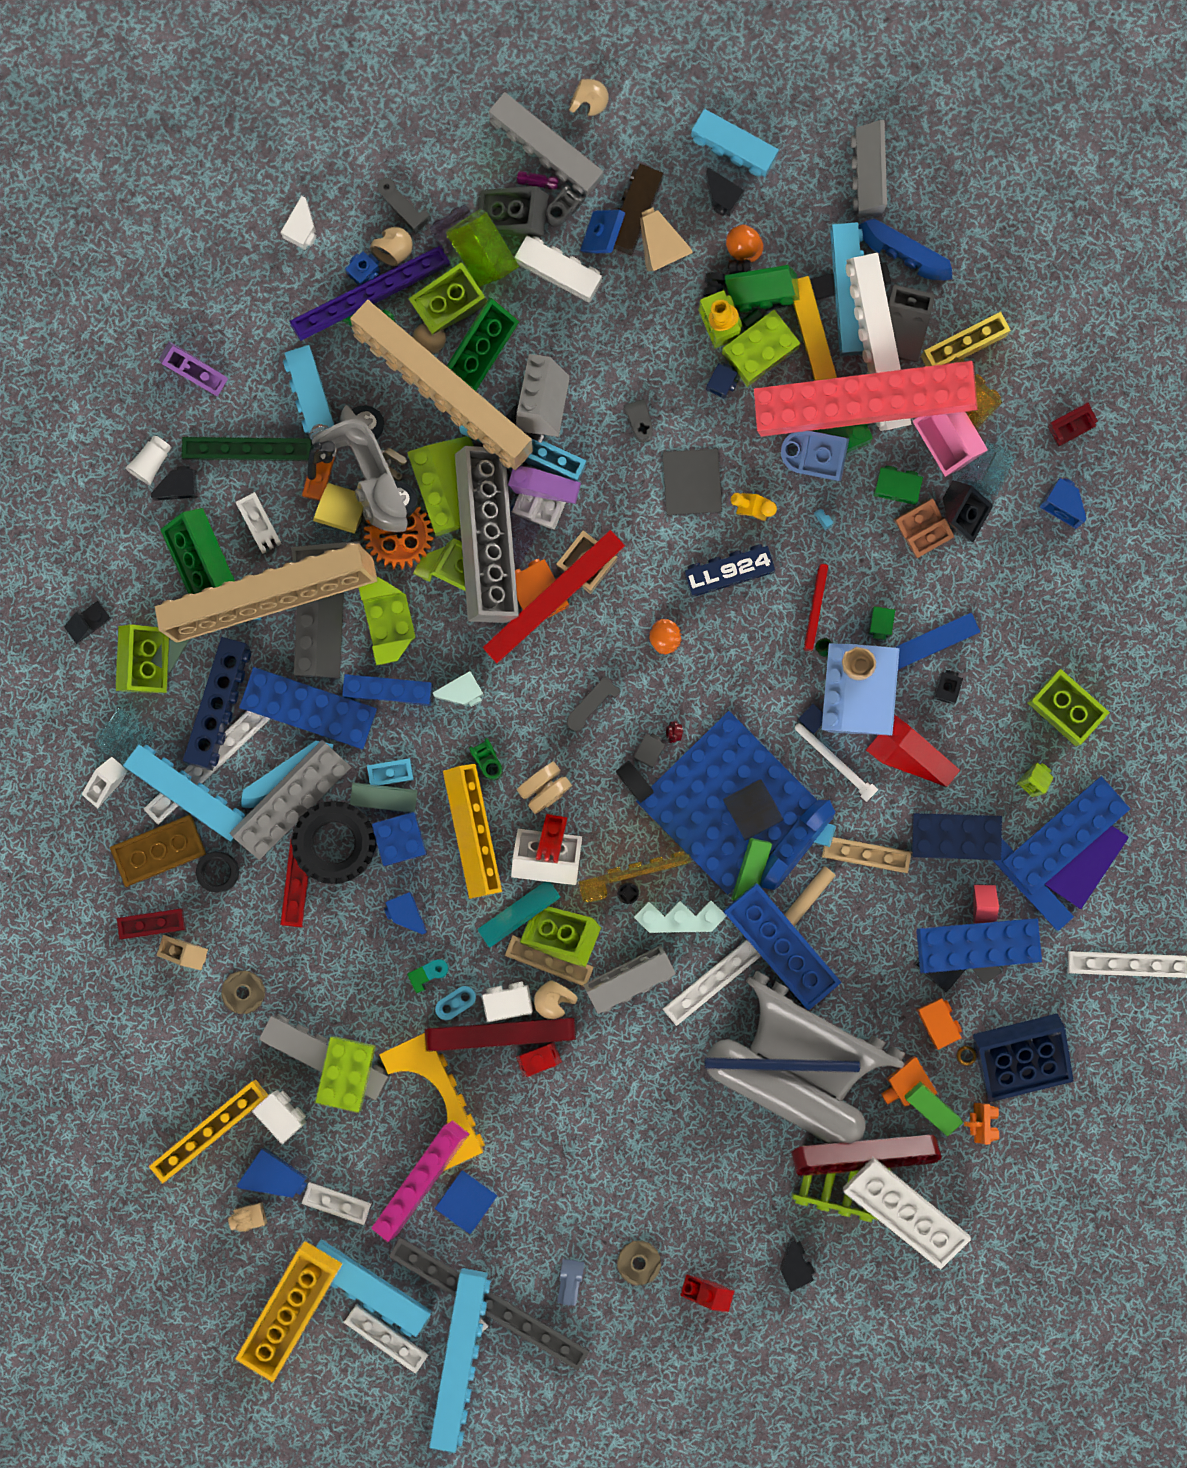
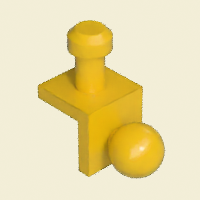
[730,492,777,521]

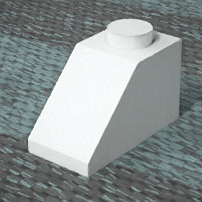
[281,196,317,250]
[82,757,128,808]

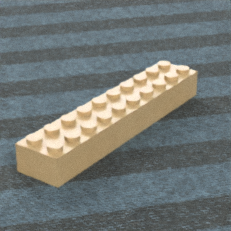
[350,300,533,471]
[155,543,378,643]

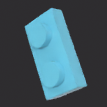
[367,758,414,786]

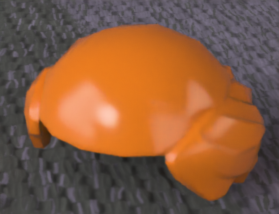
[649,619,682,655]

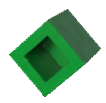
[868,606,895,640]

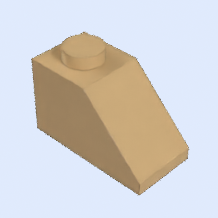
[157,935,208,970]

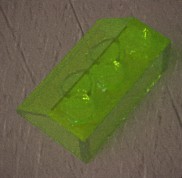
[445,208,520,287]

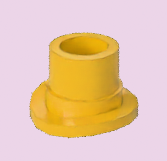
[709,300,739,331]

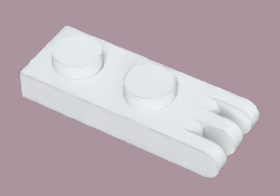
[236,492,282,554]

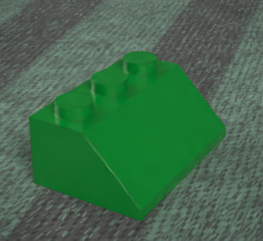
[725,265,800,312]

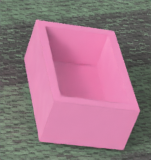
[913,412,988,477]

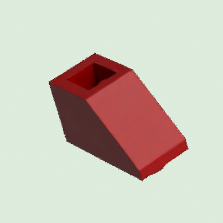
[680,1274,735,1312]

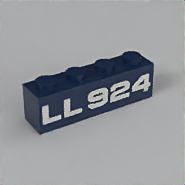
[684,544,775,598]

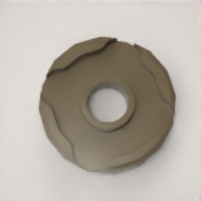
[221,971,265,1014]
[617,1241,661,1286]

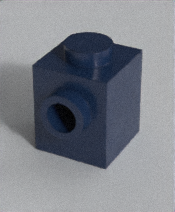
[706,363,739,399]

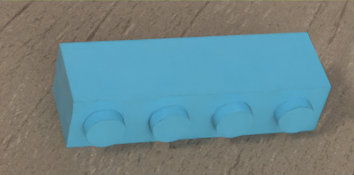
[691,109,779,177]
[283,345,335,437]

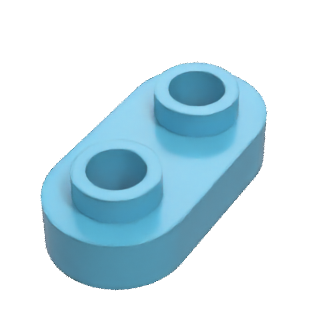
[435,986,476,1020]

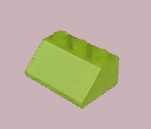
[115,624,169,693]

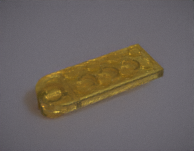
[578,851,692,902]

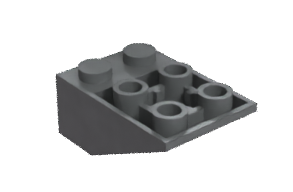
[888,285,936,362]

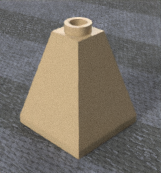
[640,207,693,271]

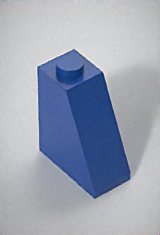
[237,1147,308,1198]

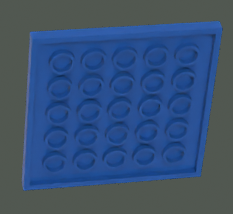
[636,711,818,895]

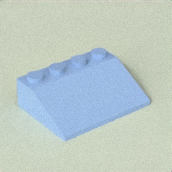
[822,643,900,735]

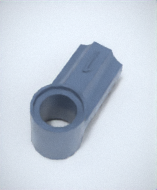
[557,1259,585,1306]

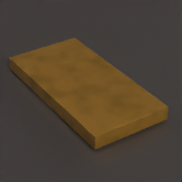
[110,814,207,887]

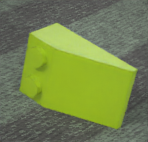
[409,262,487,335]
[520,906,601,967]

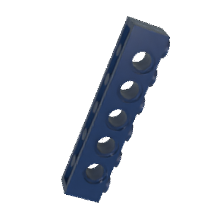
[183,637,252,771]

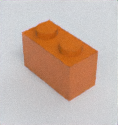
[916,998,962,1050]

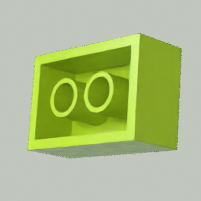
[722,310,800,387]
[1027,669,1110,746]
[315,1036,376,1113]

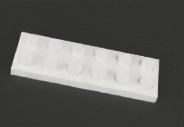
[843,1158,971,1270]

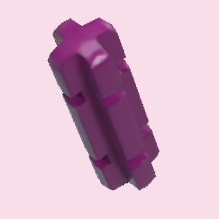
[517,171,559,190]

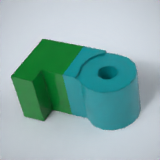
[407,959,449,994]

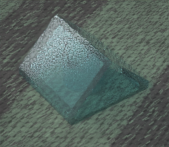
[957,442,1015,497]

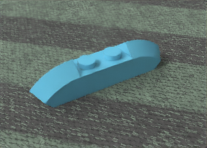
[241,741,334,808]

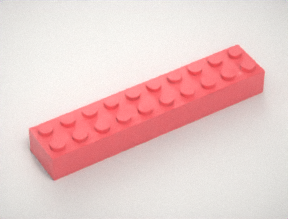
[754,361,978,437]

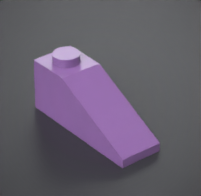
[158,341,228,397]
[508,466,581,504]

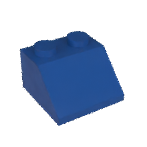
[1039,478,1087,529]

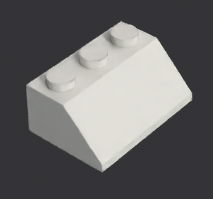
[511,829,582,885]

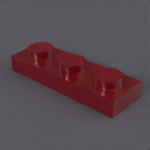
[116,908,186,940]

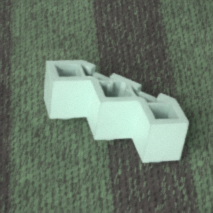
[634,901,727,933]

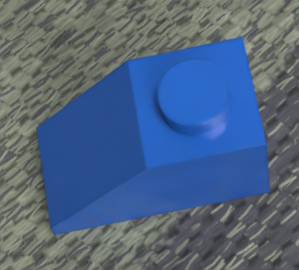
[384,892,427,934]

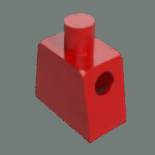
[515,1042,562,1077]

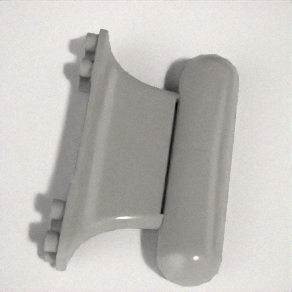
[706,971,905,1144]

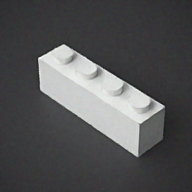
[514,236,602,303]

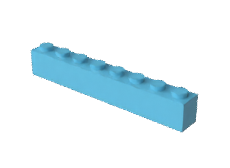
[429,1268,491,1453]

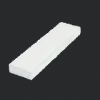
[343,1304,429,1374]

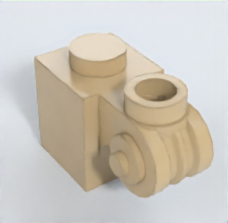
[228,1201,267,1232]

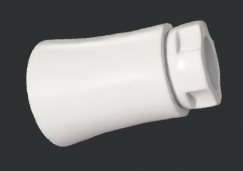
[125,436,171,485]

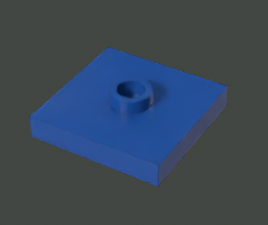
[580,210,625,253]

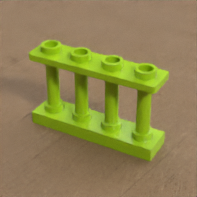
[791,1145,891,1222]

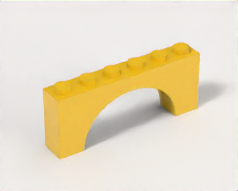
[379,1033,485,1171]

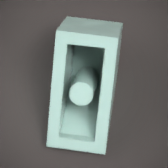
[433,671,484,707]

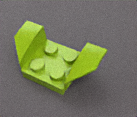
[413,538,465,591]
[358,577,416,666]

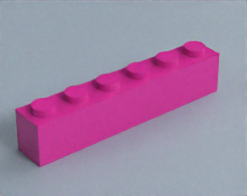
[371,1120,469,1242]

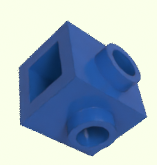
[345,251,380,286]

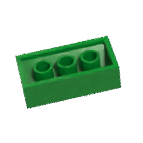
[447,297,519,391]
[160,508,235,594]

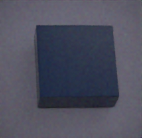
[798,704,823,734]

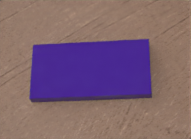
[1045,826,1129,909]

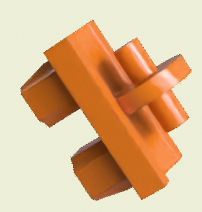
[964,1103,999,1145]

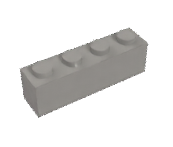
[584,945,676,1014]

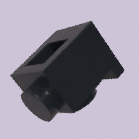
[932,670,963,705]

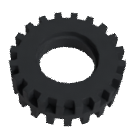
[291,800,376,884]

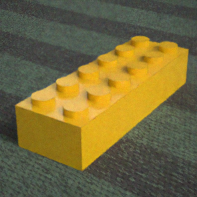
[235,1241,343,1382]

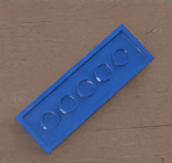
[239,667,377,750]
[1002,776,1130,895]
[723,882,842,1011]
[916,918,1042,973]

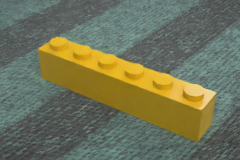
[443,764,502,899]
[149,1080,269,1184]

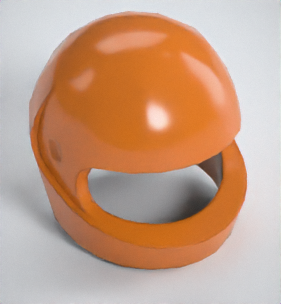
[726,224,763,262]

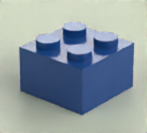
[372,812,427,867]

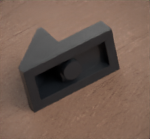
[64,601,112,644]

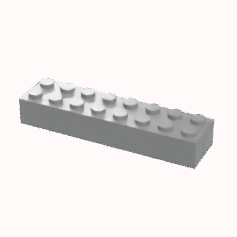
[455,446,519,623]

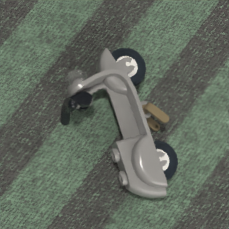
[307,405,418,532]

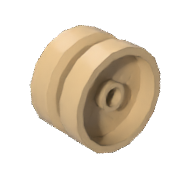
[517,761,572,814]

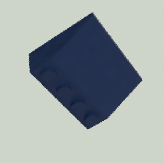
[972,1013,1074,1103]

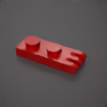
[536,814,568,863]

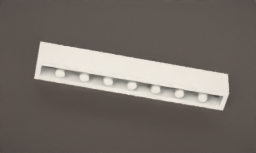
[845,253,912,431]

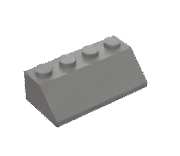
[850,120,887,217]
[516,354,570,437]

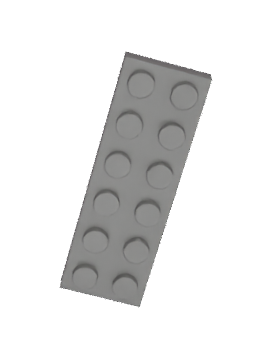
[229,740,351,860]

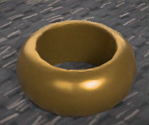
[957,1046,977,1066]

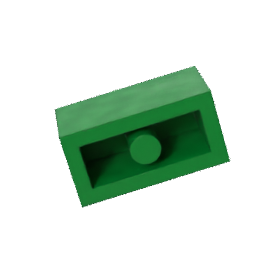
[873,466,923,505]

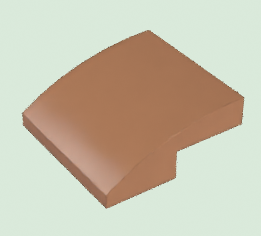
[894,498,954,558]

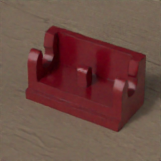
[1047,402,1098,447]

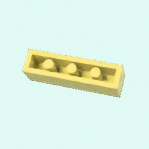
[921,312,1011,367]

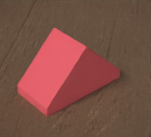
[973,885,999,924]

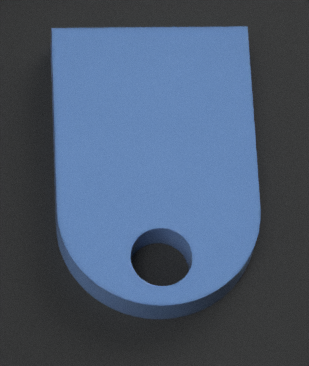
[781,431,849,481]

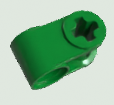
[469,738,503,781]

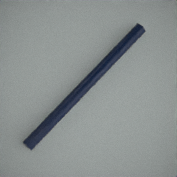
[704,1058,860,1072]

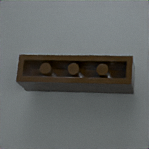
[613,164,664,256]

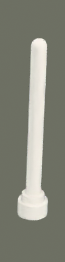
[795,723,878,802]

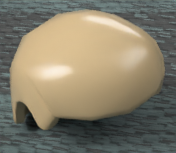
[412,323,446,354]
[842,647,876,680]

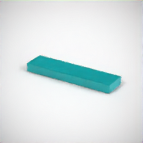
[477,881,561,948]

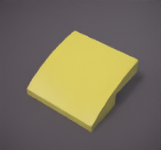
[313,483,363,534]

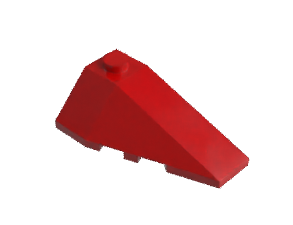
[866,715,960,787]

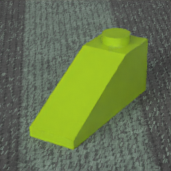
[1017,763,1054,797]

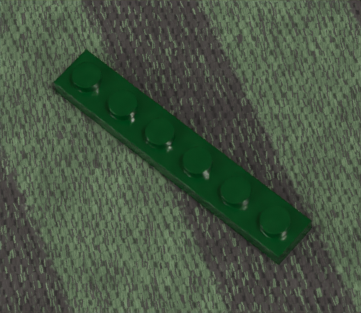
[182,437,312,461]

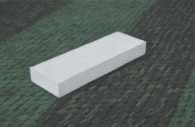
[302,1182,372,1225]

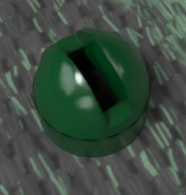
[815,638,832,657]

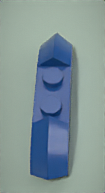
[858,219,953,280]
[760,800,835,890]

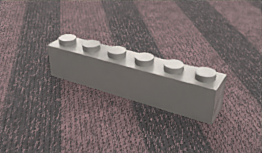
[488,92,604,197]
[259,1014,390,1100]

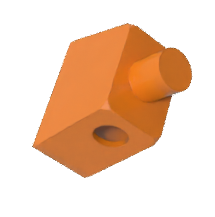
[881,1056,938,1106]

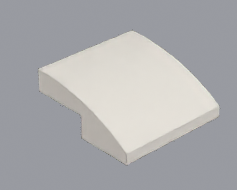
[512,494,566,530]

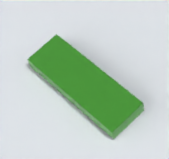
[731,838,772,901]
[904,1081,964,1137]

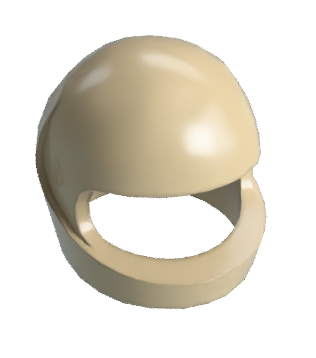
[569,79,609,116]
[370,227,412,266]
[534,980,578,1019]

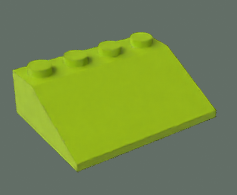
[407,436,473,537]

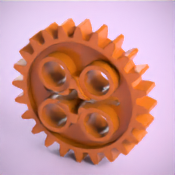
[363,506,434,570]

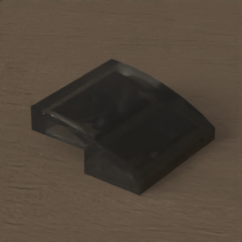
[723,779,783,841]

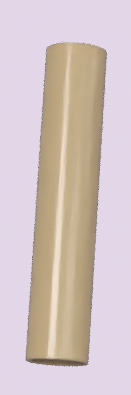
[784,866,836,926]

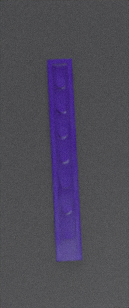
[289,246,450,341]

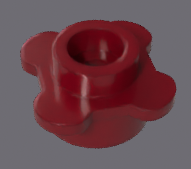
[666,721,683,743]

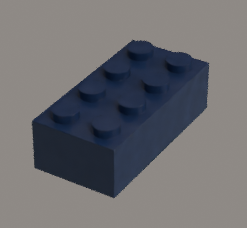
[911,813,1002,861]

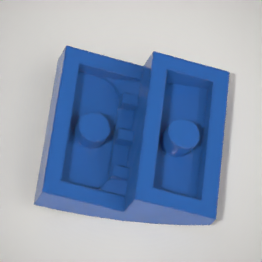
[435,1170,497,1234]

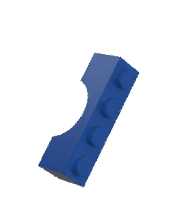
[342,674,433,706]

